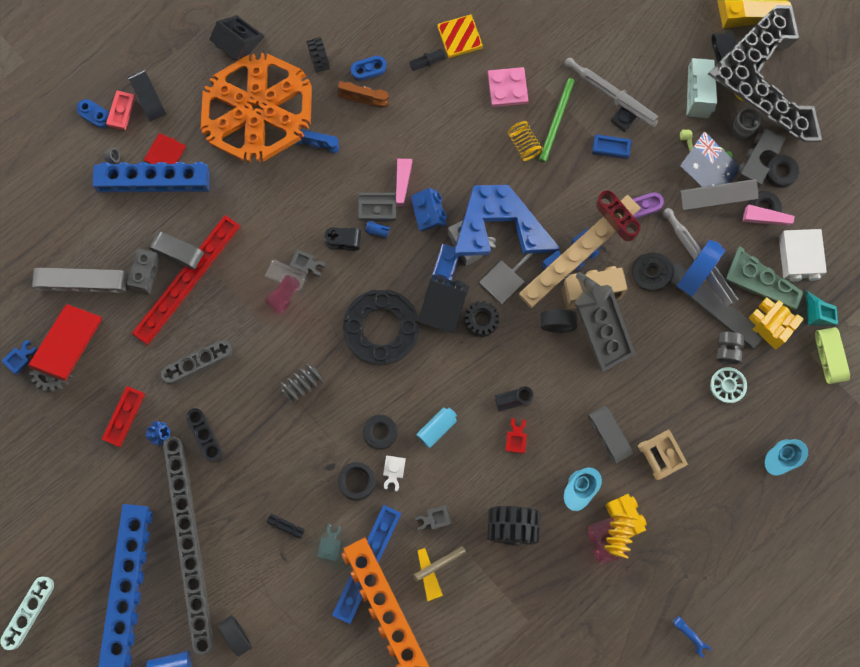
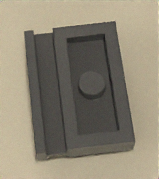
[358,192,396,221]

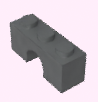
[737,128,786,188]

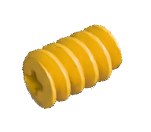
[604,514,638,559]

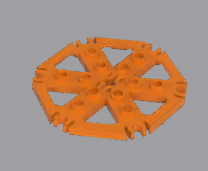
[200,53,312,163]

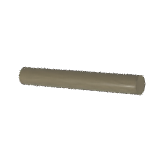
[413,546,466,582]

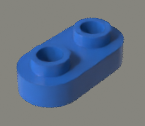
[351,56,387,81]
[76,99,109,129]

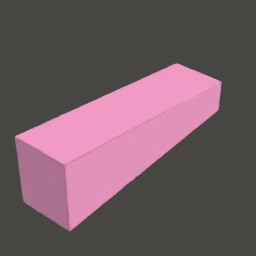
[396,159,412,207]
[743,205,795,226]

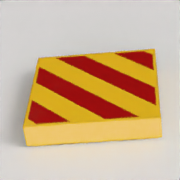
[437,14,483,59]

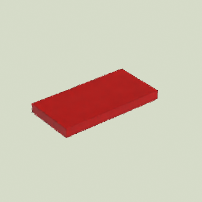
[28,304,102,381]

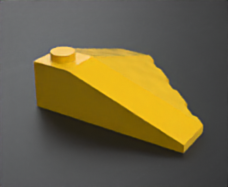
[717,0,791,29]

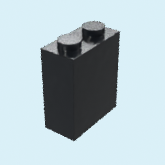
[418,274,470,334]

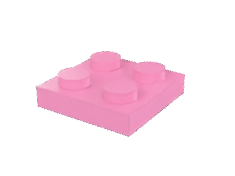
[488,67,528,107]

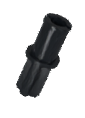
[409,48,445,71]

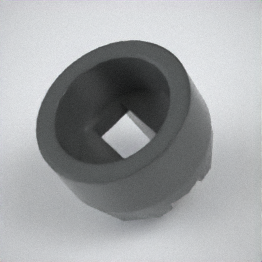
[104,148,120,163]

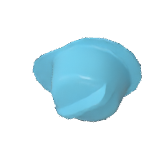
[765,439,808,476]
[564,467,602,511]

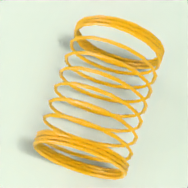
[507,121,543,161]

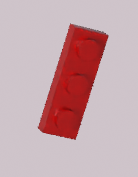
[102,386,146,448]

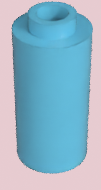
[416,407,457,449]

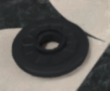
[632,252,674,291]

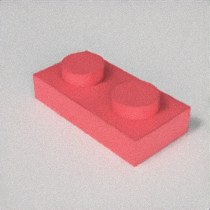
[106,90,136,131]

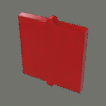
[144,133,186,164]

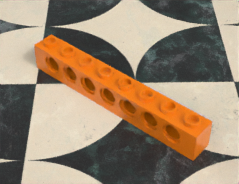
[341,537,429,667]

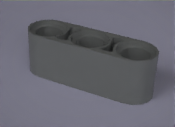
[149,231,204,270]
[588,406,633,464]

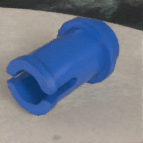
[365,220,390,239]

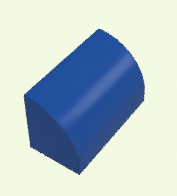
[146,651,192,667]

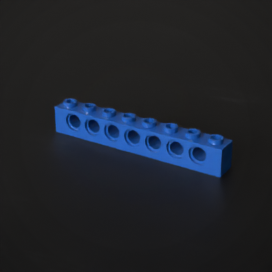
[98,504,153,667]

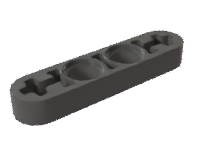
[161,340,233,384]

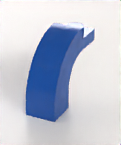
[677,240,725,297]

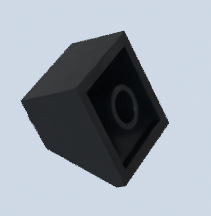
[209,15,265,60]

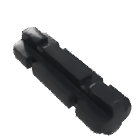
[267,514,305,539]

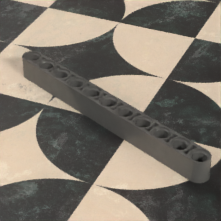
[163,437,214,655]

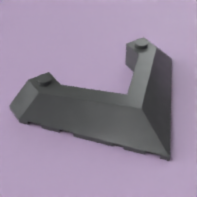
[708,5,822,142]

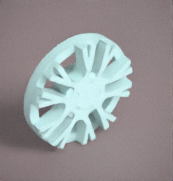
[710,367,747,404]

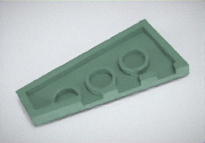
[725,246,803,311]

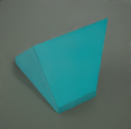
[805,290,838,326]

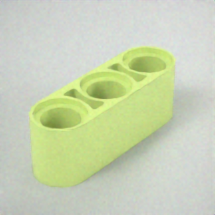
[815,327,850,384]

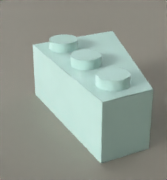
[687,58,717,118]

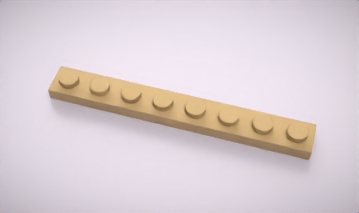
[518,195,641,309]

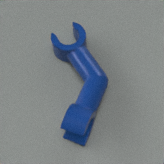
[673,616,711,658]

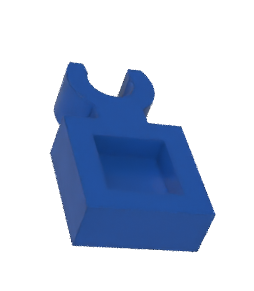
[2,340,38,375]

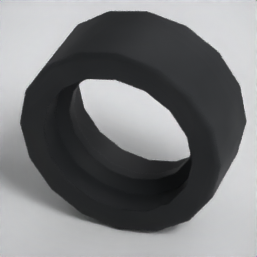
[541,309,578,333]
[338,462,376,501]
[218,615,252,657]

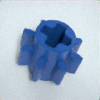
[146,421,171,446]

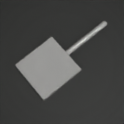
[479,253,533,304]

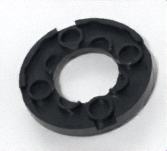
[343,290,419,365]

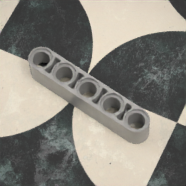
[32,268,127,293]

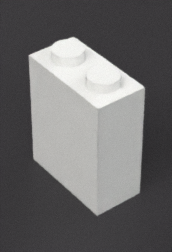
[779,229,827,282]

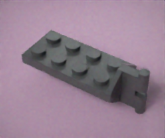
[575,272,636,372]

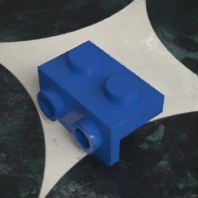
[411,188,447,232]

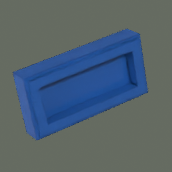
[592,134,631,159]

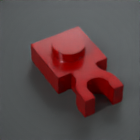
[505,418,527,454]

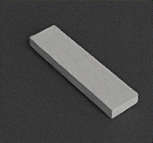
[680,179,759,210]

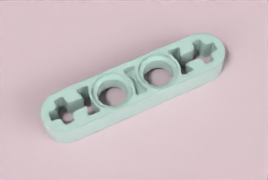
[0,577,54,650]

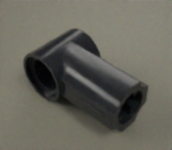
[494,386,534,412]

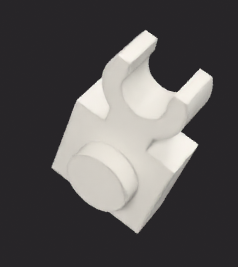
[383,456,406,492]

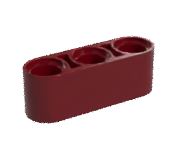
[596,190,641,242]

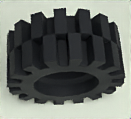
[307,37,330,73]
[464,301,499,337]

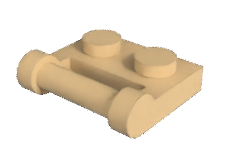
[638,429,688,480]

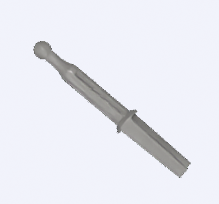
[564,58,658,127]
[663,208,739,307]

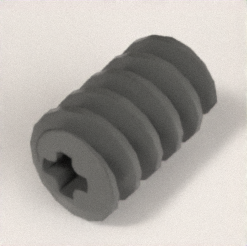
[280,364,324,404]

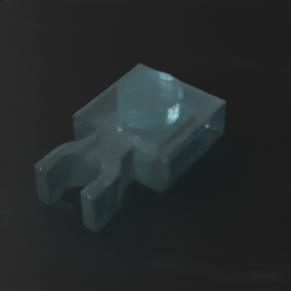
[317,524,341,561]

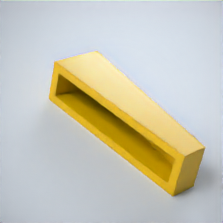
[418,548,443,602]

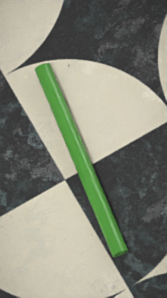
[539,78,575,162]

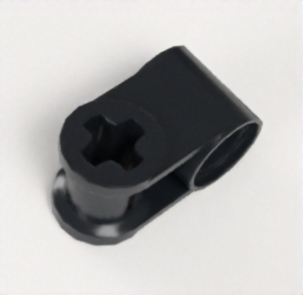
[325,227,361,251]

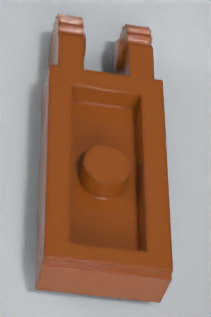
[338,81,389,107]

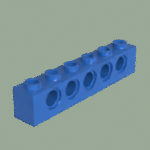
[93,162,210,192]

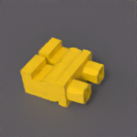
[749,298,803,350]

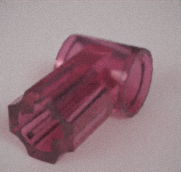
[265,275,300,314]

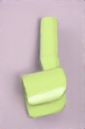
[680,130,693,151]

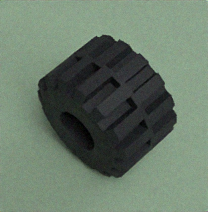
[487,506,541,546]

